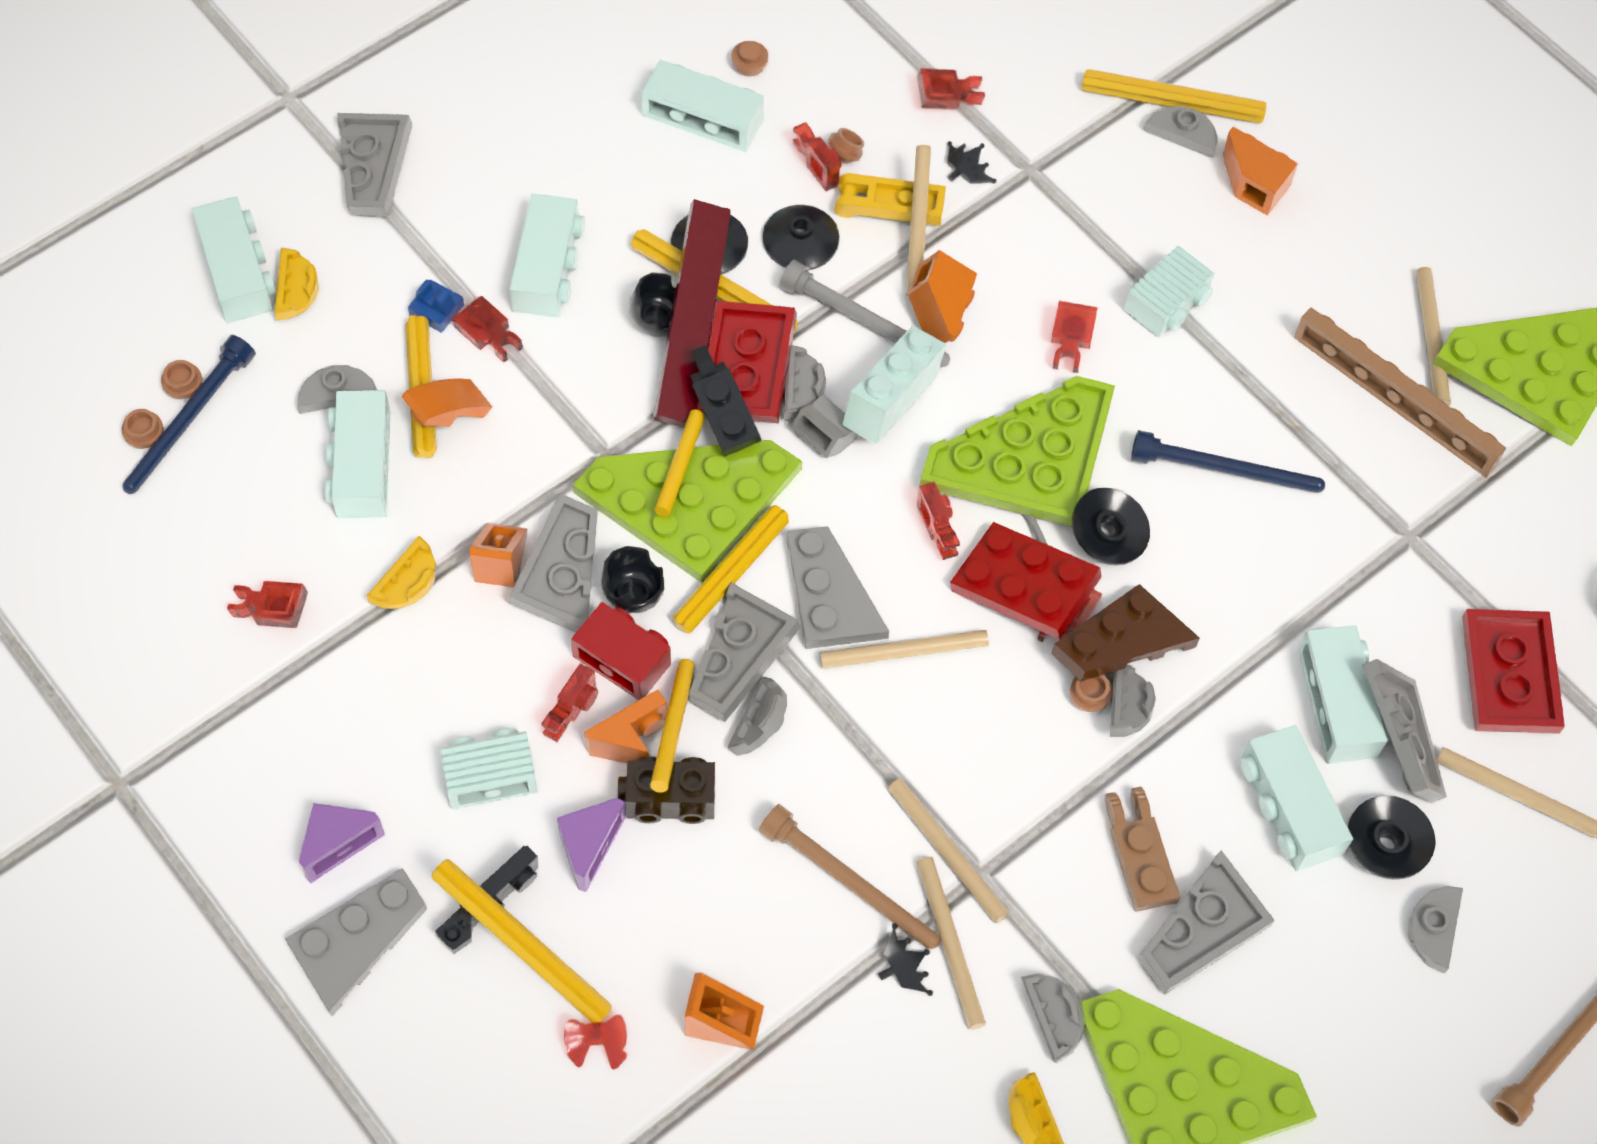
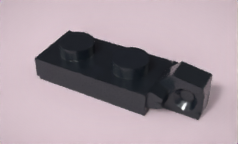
[690,345,762,457]
[435,845,539,954]

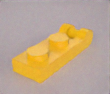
[834,173,946,226]

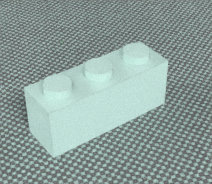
[641,59,764,152]
[509,193,585,318]
[191,196,276,324]
[842,325,946,445]
[325,390,391,518]
[1298,625,1390,764]
[1240,724,1353,872]

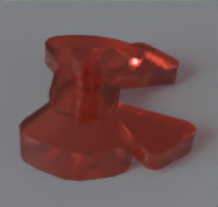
[564,1014,628,1070]

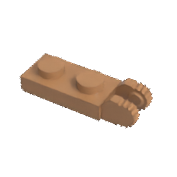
[1105,786,1180,912]

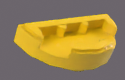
[274,247,319,321]
[366,535,436,609]
[1008,1071,1064,1144]

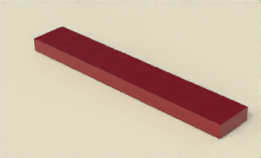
[653,199,731,428]

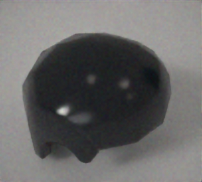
[629,272,675,337]
[601,546,665,613]

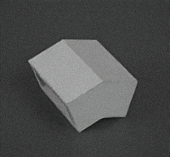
[791,394,859,458]

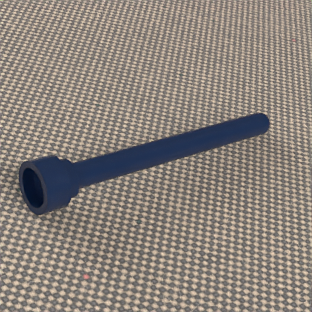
[122,334,256,494]
[1130,430,1326,493]

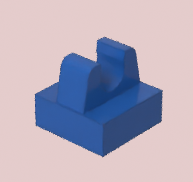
[408,279,464,333]

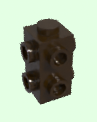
[618,756,715,824]

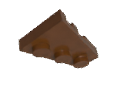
[1051,584,1200,681]

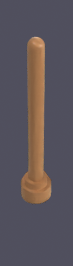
[759,804,940,949]
[1491,994,1597,1127]

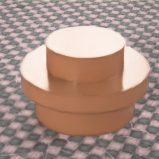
[731,40,769,77]
[827,128,865,163]
[161,360,203,399]
[121,409,164,449]
[1069,675,1113,712]

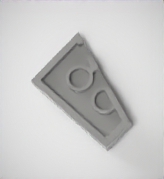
[787,526,890,649]
[285,868,427,1017]

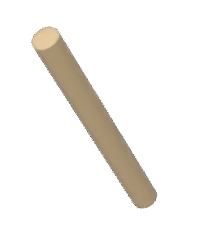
[906,144,931,296]
[1416,267,1451,406]
[819,630,989,669]
[1437,746,1597,839]
[888,778,1009,924]
[916,857,986,1030]

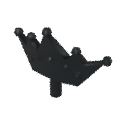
[947,141,997,184]
[878,923,933,996]

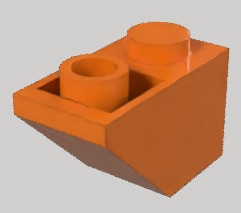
[1222,126,1298,216]
[908,250,978,343]

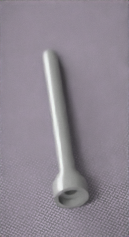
[779,260,950,367]

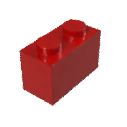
[571,602,671,700]

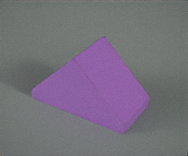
[557,798,626,892]
[299,803,385,884]

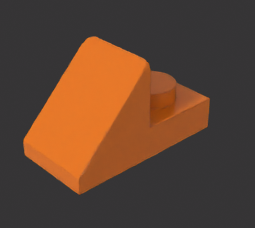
[584,689,668,764]

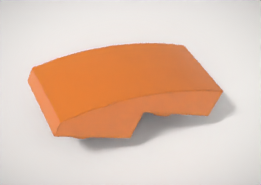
[401,378,493,427]

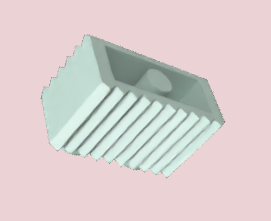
[1124,245,1215,337]
[440,728,538,809]

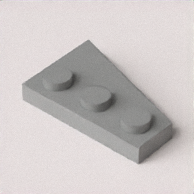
[337,113,413,217]
[508,493,598,632]
[689,582,800,722]
[1362,659,1447,803]
[1138,850,1275,995]

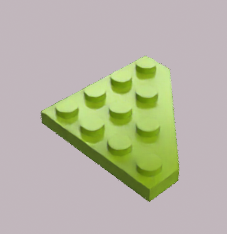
[1432,307,1597,446]
[919,376,1115,527]
[572,439,803,583]
[1081,989,1317,1144]

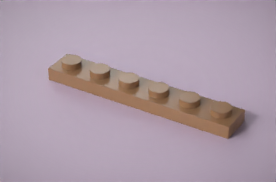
[1294,307,1506,478]

